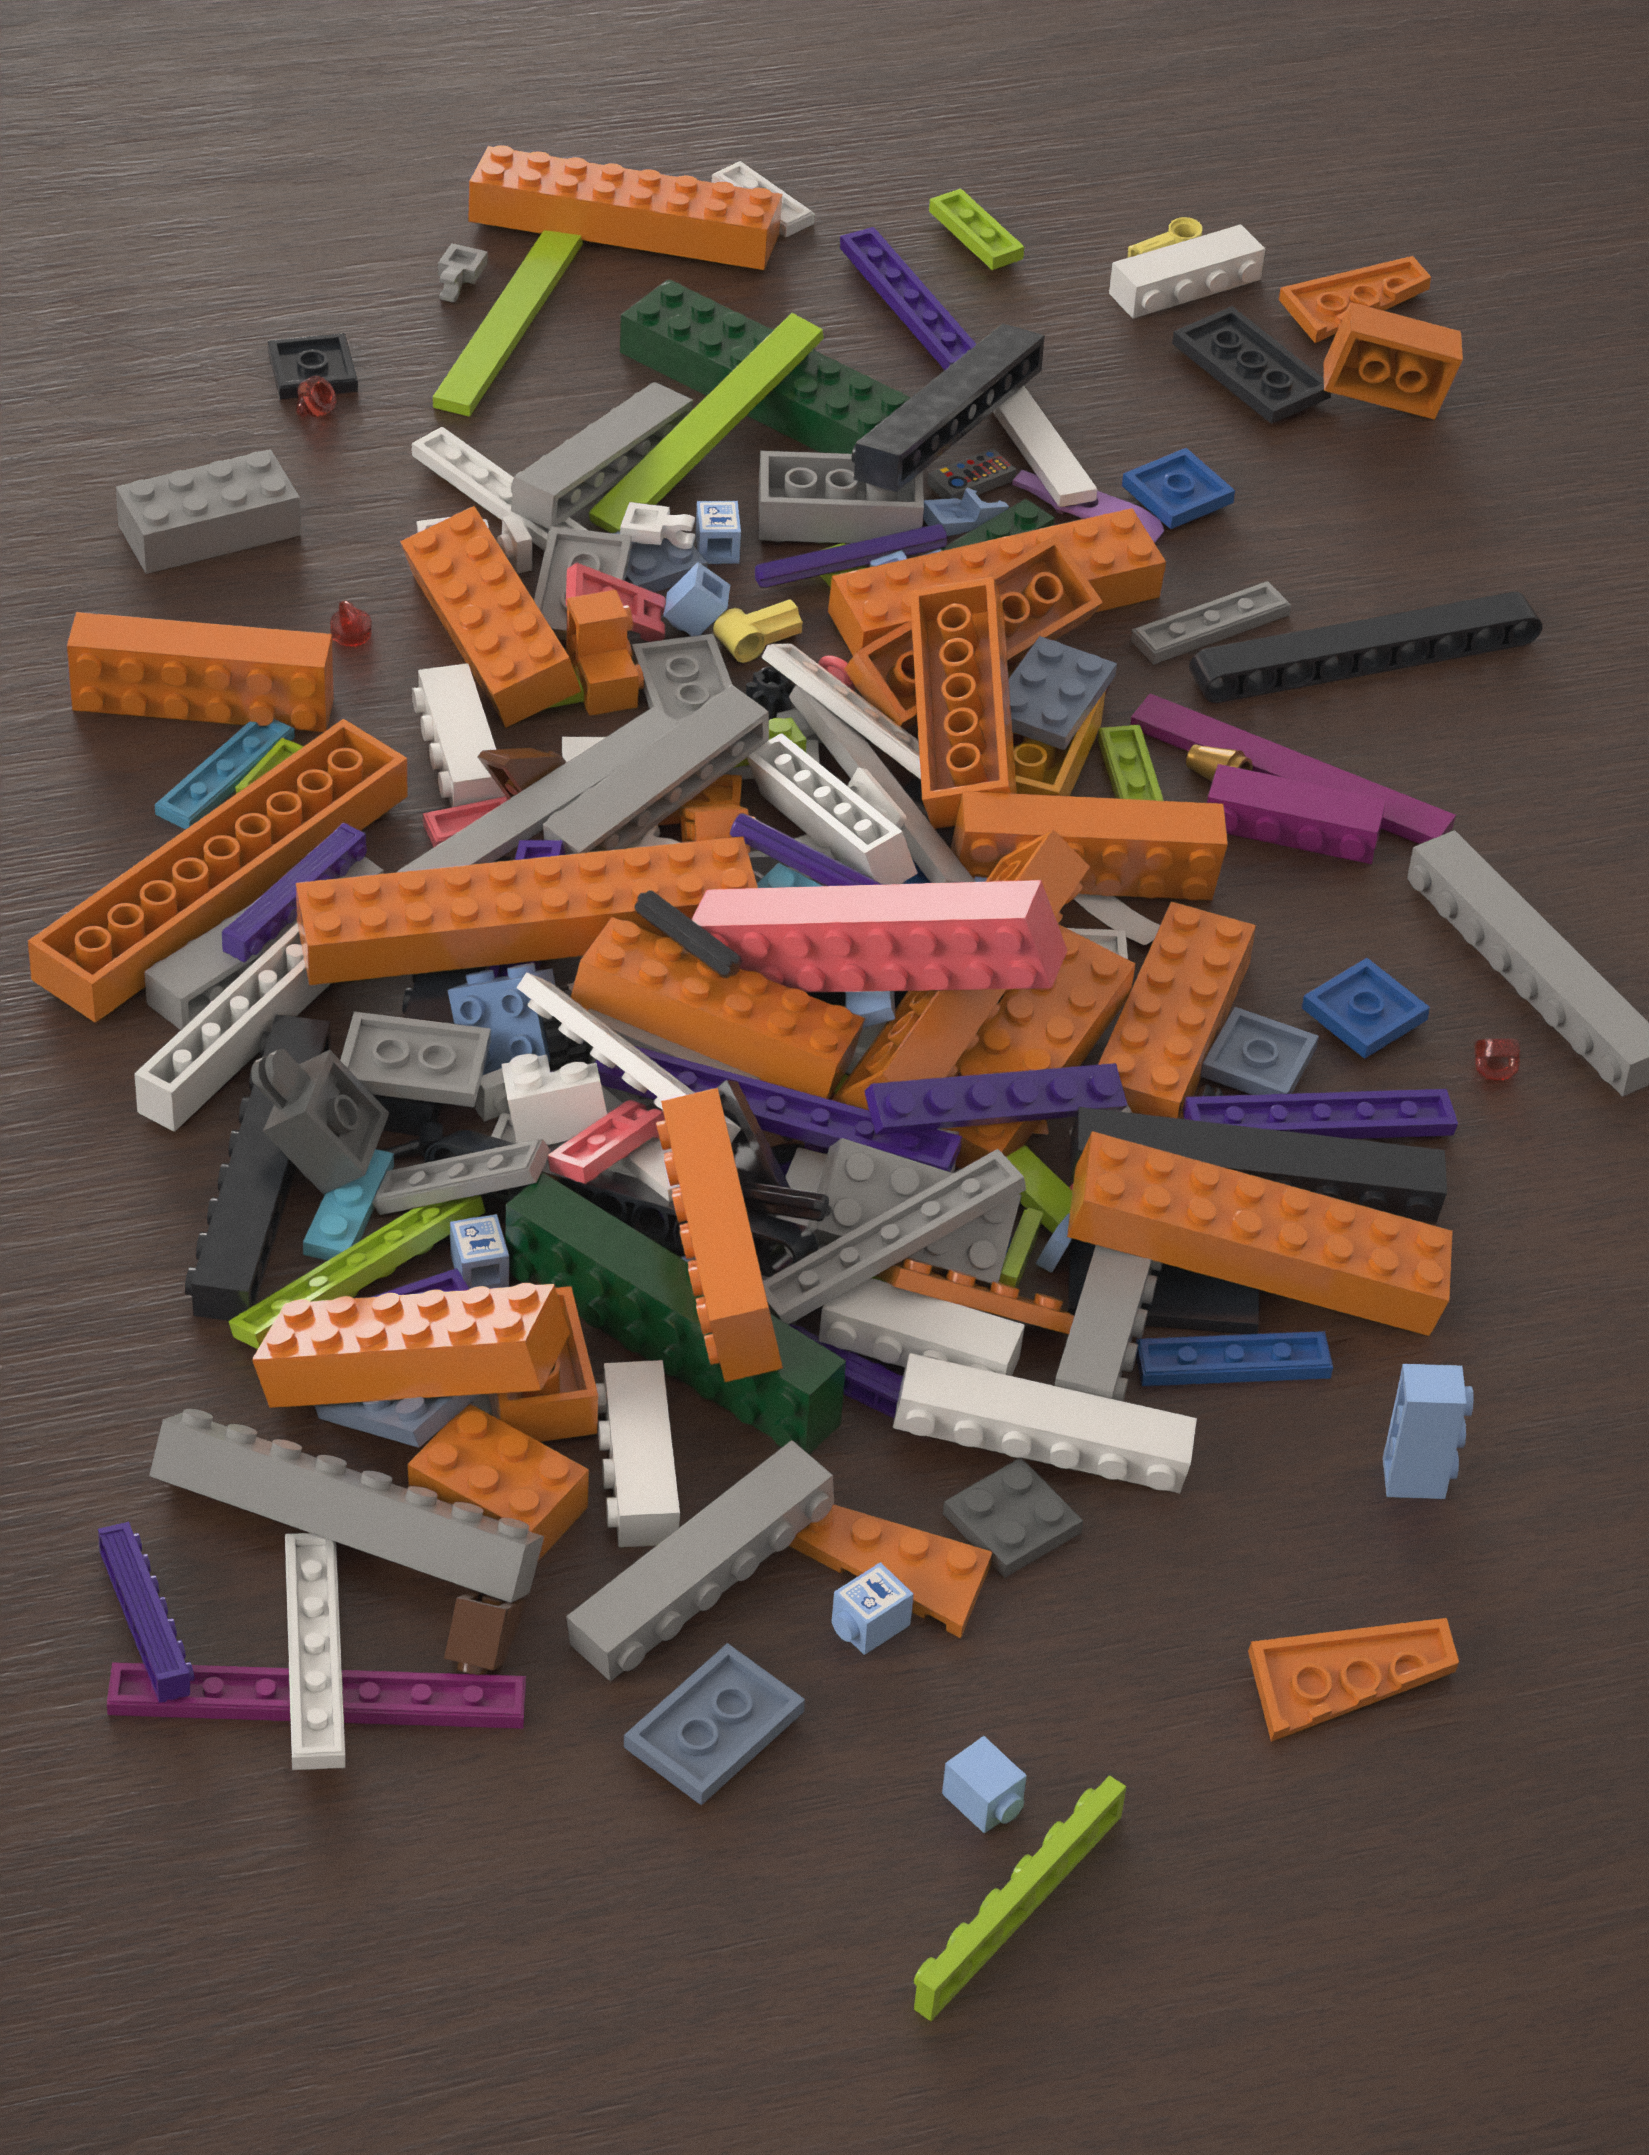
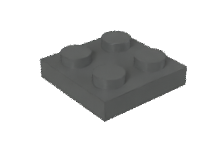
[943,1458,1083,1578]

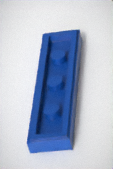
[1136,1331,1333,1386]

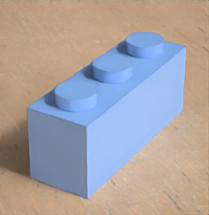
[1383,1364,1473,1499]

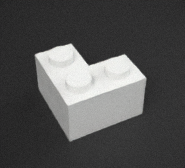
[501,1054,607,1145]

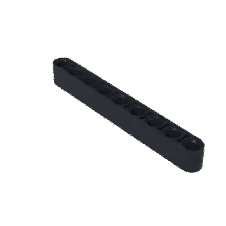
[1189,592,1543,703]
[425,1129,819,1278]

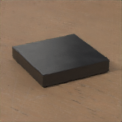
[267,333,358,400]

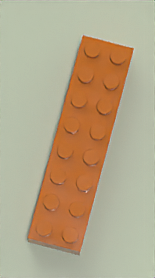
[468,146,783,270]
[828,508,1166,656]
[832,830,1090,1110]
[1067,1131,1452,1336]

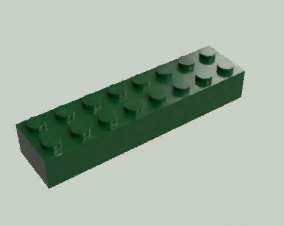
[620,279,911,454]
[506,1173,846,1455]

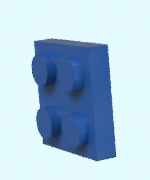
[1122,448,1235,529]
[1302,958,1430,1059]

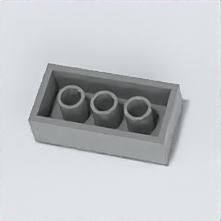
[116,449,301,574]
[758,451,924,543]
[807,1138,1021,1287]

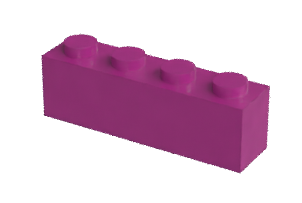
[1207,764,1386,864]

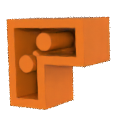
[566,590,644,716]

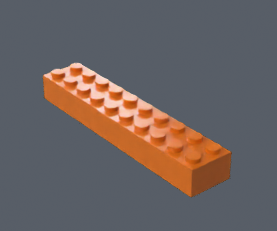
[28,719,408,1023]
[296,837,758,985]

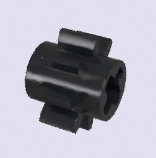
[746,667,795,719]

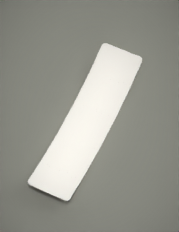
[1074,894,1160,945]

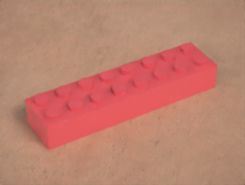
[692,880,1067,992]

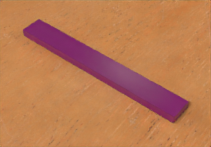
[1130,693,1456,844]
[107,1662,526,1729]

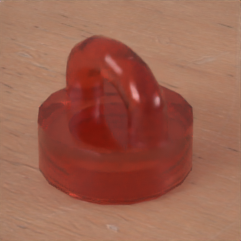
[296,375,336,418]
[330,600,372,646]
[1474,1038,1520,1080]

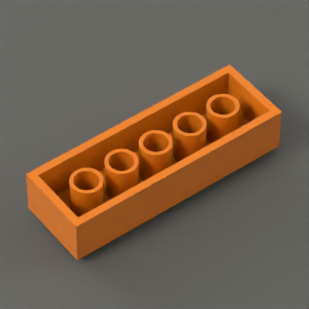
[400,506,581,728]
[844,534,1103,730]
[910,577,1017,829]
[67,612,334,732]
[951,791,1228,900]
[1098,902,1256,1119]
[570,917,865,1099]
[943,924,1136,1169]
[656,1088,783,1382]
[252,1283,570,1408]

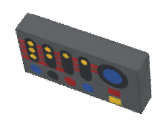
[927,448,1016,500]

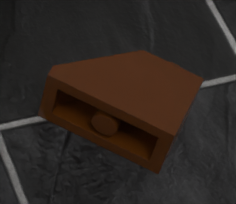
[477,748,567,800]
[444,1590,527,1675]

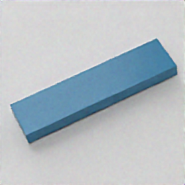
[154,719,295,829]

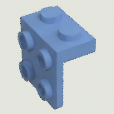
[448,963,556,1076]

